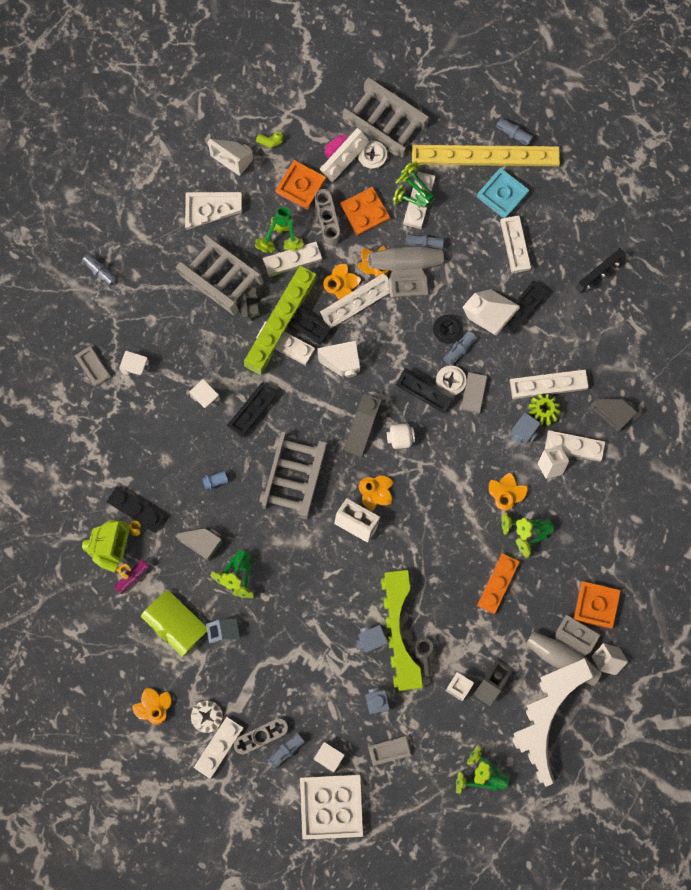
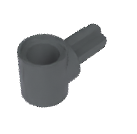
[415,638,434,677]

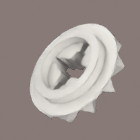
[358,140,387,170]
[436,366,466,395]
[191,701,223,733]

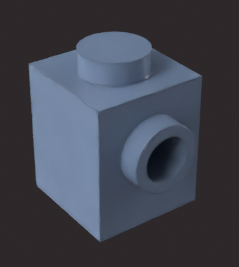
[510,412,540,445]
[206,619,240,643]
[356,625,388,654]
[365,688,389,715]

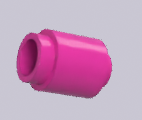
[324,134,348,159]

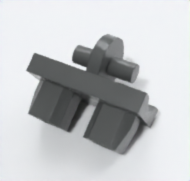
[236,284,261,322]

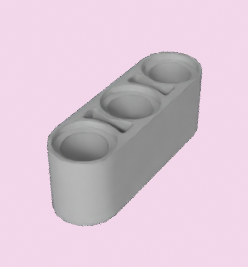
[315,189,340,246]

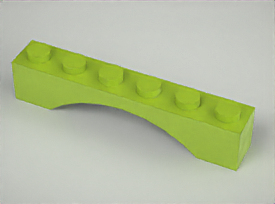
[244,266,316,375]
[381,570,423,692]

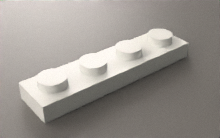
[320,273,390,328]
[510,370,588,399]

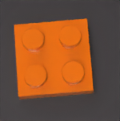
[275,160,326,210]
[340,187,390,237]
[573,581,620,629]

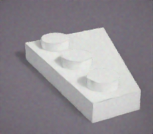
[185,192,242,230]

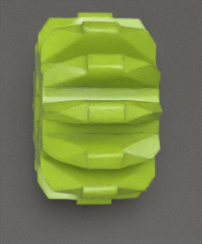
[528,394,560,426]

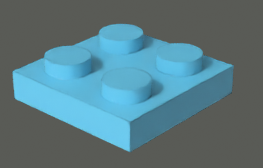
[477,168,529,218]

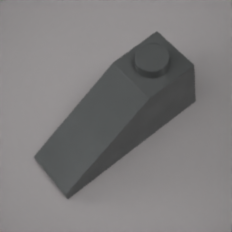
[344,394,381,458]

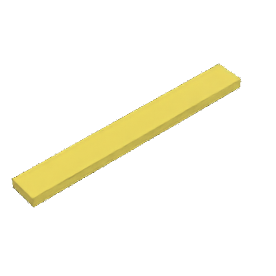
[412,145,560,166]

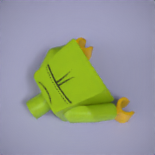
[82,520,141,579]

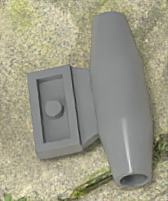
[368,247,444,298]
[526,615,602,686]

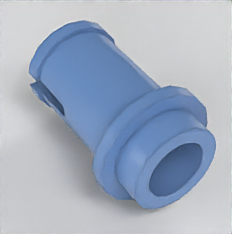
[202,471,228,490]

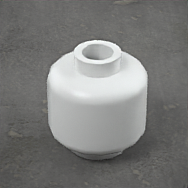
[387,423,415,449]

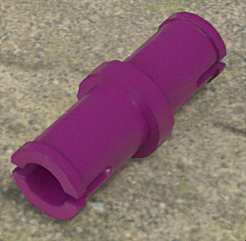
[113,559,150,595]

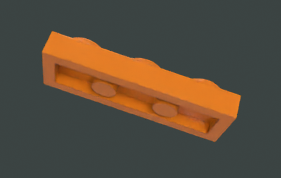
[477,553,520,614]

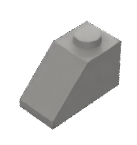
[176,528,222,561]

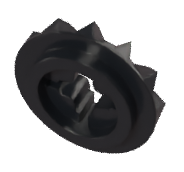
[433,315,463,345]

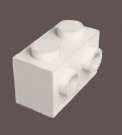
[334,498,380,542]

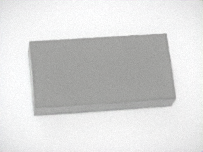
[75,346,111,388]
[461,372,487,414]
[368,736,411,766]

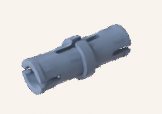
[496,117,533,146]
[405,234,444,250]
[82,253,117,287]
[443,331,477,366]
[267,733,305,769]

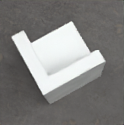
[119,351,149,375]
[189,379,220,408]
[538,446,569,479]
[592,643,628,675]
[446,672,474,701]
[314,742,344,773]

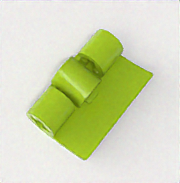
[141,590,207,657]

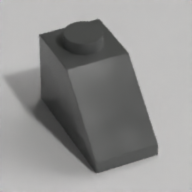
[590,399,637,432]
[474,659,513,706]

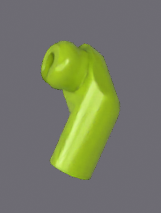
[256,131,284,148]

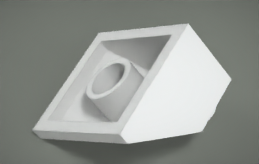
[208,139,253,176]
[463,289,520,336]
[318,341,360,377]

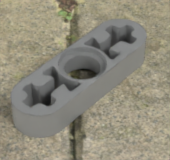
[234,719,288,755]

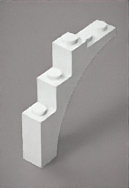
[512,657,594,787]

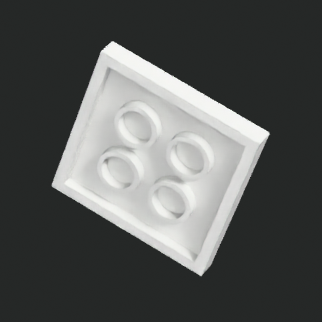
[300,775,363,839]

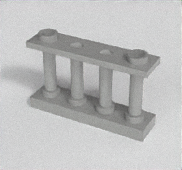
[343,77,429,158]
[175,235,264,316]
[259,432,327,519]

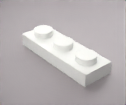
[320,128,369,182]
[403,172,435,229]
[500,216,531,273]
[263,242,322,277]
[256,321,315,366]
[544,430,605,462]
[194,717,243,779]

